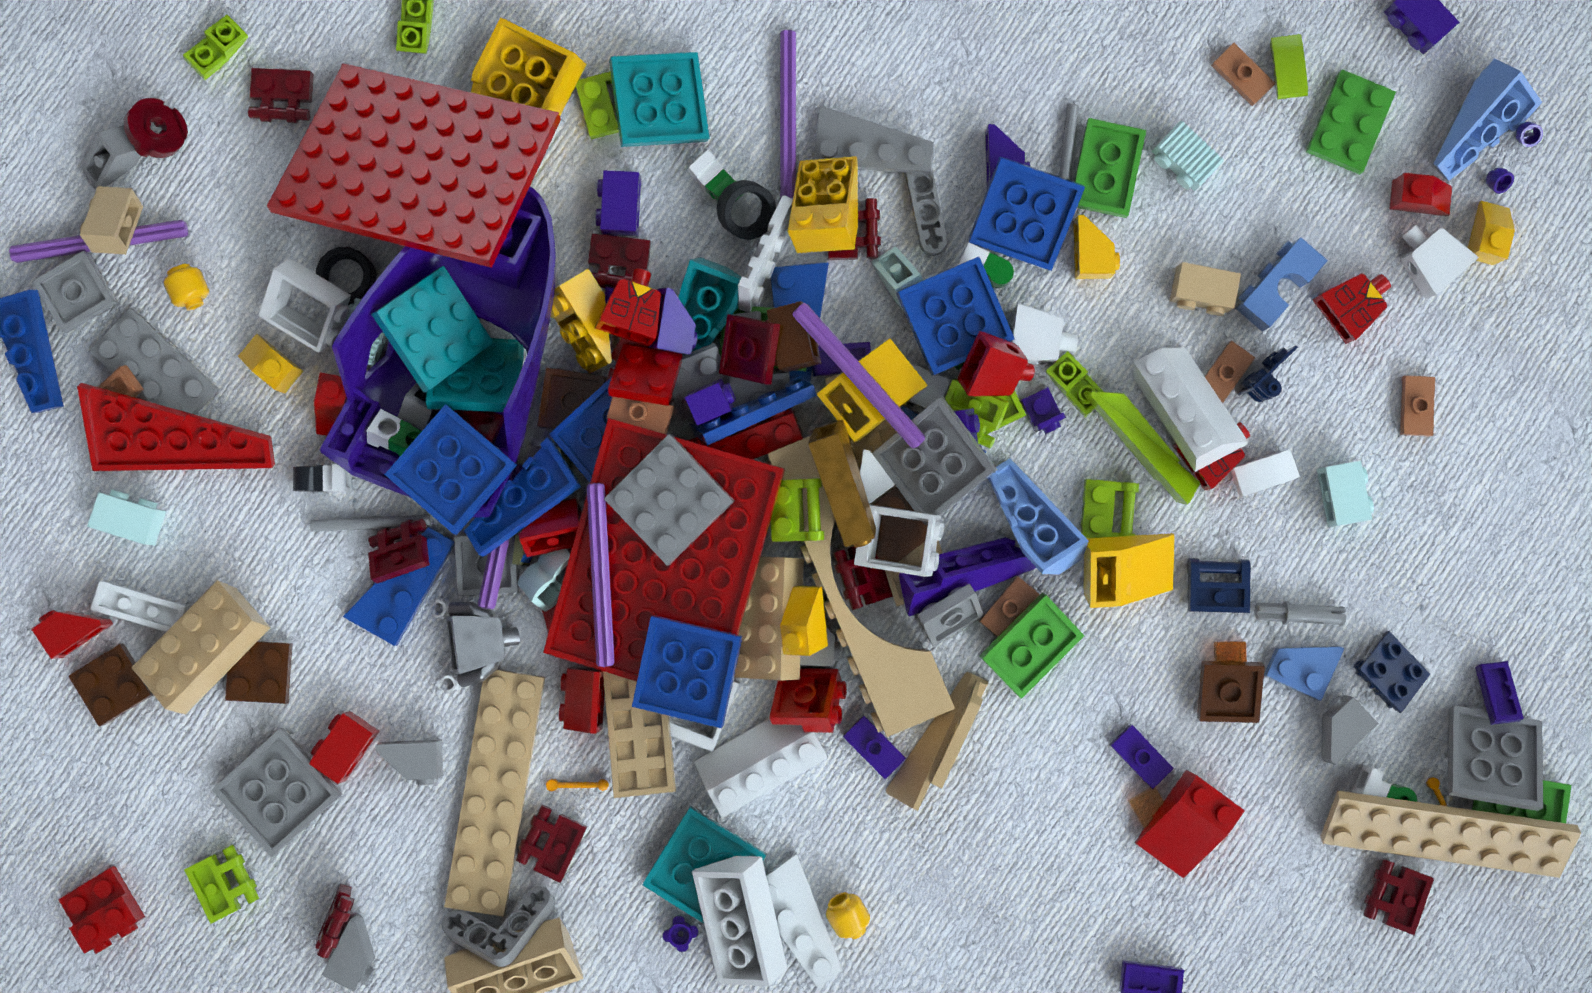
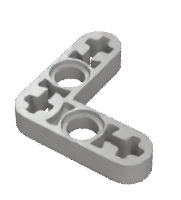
[441,886,554,967]

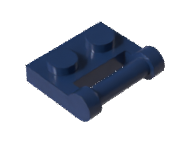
[1187,558,1251,613]

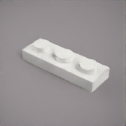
[90,581,189,632]

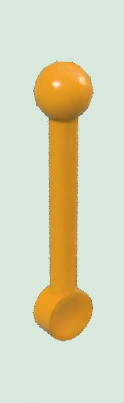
[1426,777,1447,806]
[546,779,609,791]

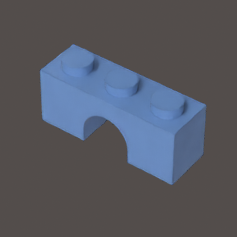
[1235,237,1328,331]

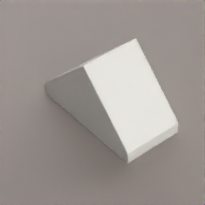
[860,450,895,504]

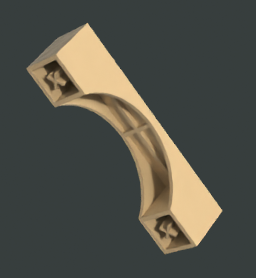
[766,436,955,737]

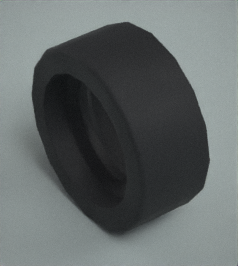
[716,180,776,240]
[316,247,376,305]

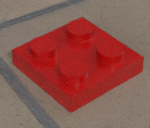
[608,344,682,406]

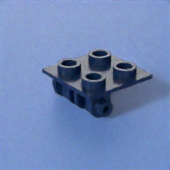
[1237,345,1298,402]
[1353,631,1430,713]

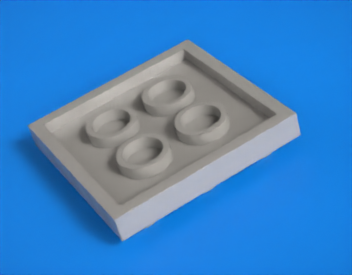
[872,397,998,526]
[604,434,735,566]
[1448,705,1543,811]
[212,728,342,857]

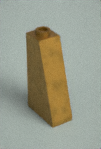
[808,420,877,548]

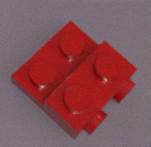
[769,669,847,733]
[58,866,145,954]

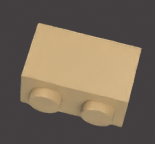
[80,186,143,255]
[1169,262,1241,316]

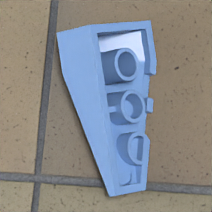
[1434,58,1542,180]
[988,458,1089,575]

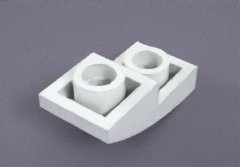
[1231,449,1300,497]

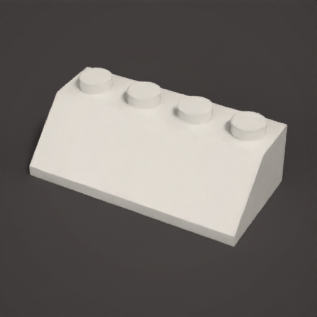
[1133,348,1248,472]
[694,718,828,818]
[692,856,787,986]

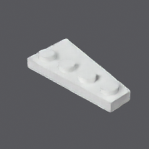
[738,195,793,312]
[766,852,843,989]

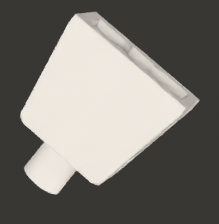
[1401,224,1479,299]
[1010,304,1078,364]

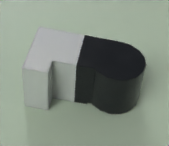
[293,464,352,493]

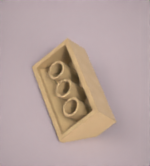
[444,917,583,993]

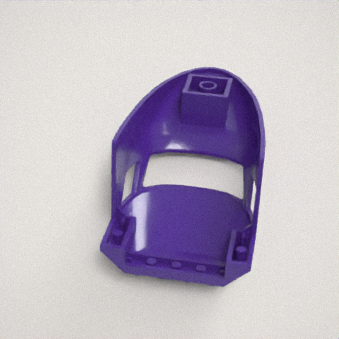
[320,186,556,518]

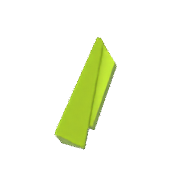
[1083,391,1200,505]

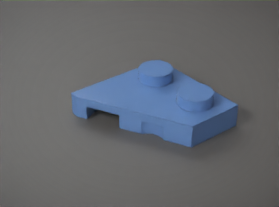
[1264,646,1344,701]

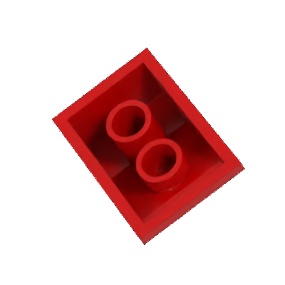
[1134,770,1245,878]

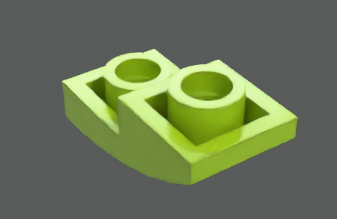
[396,0,434,54]
[183,14,248,80]
[1270,34,1308,100]
[1046,351,1104,418]

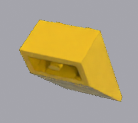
[788,156,858,253]
[550,268,612,374]
[817,339,928,442]
[1083,533,1174,608]

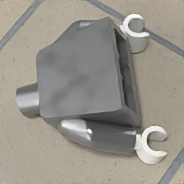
[433,600,520,693]

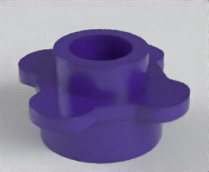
[663,915,699,952]

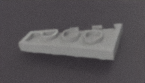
[814,106,935,174]

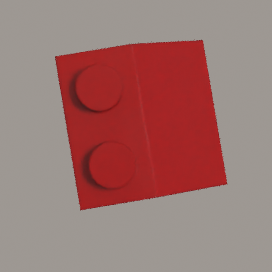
[559,667,605,734]

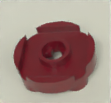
[124,98,188,158]

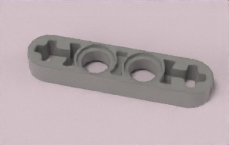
[905,169,947,256]

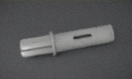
[1254,601,1346,626]

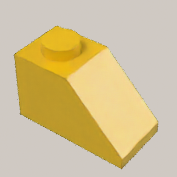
[1468,201,1515,265]
[1073,215,1120,279]
[238,333,303,394]
[780,586,828,656]

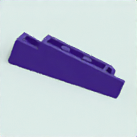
[899,537,1036,616]

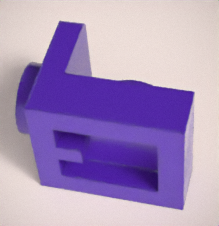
[1020,387,1066,434]

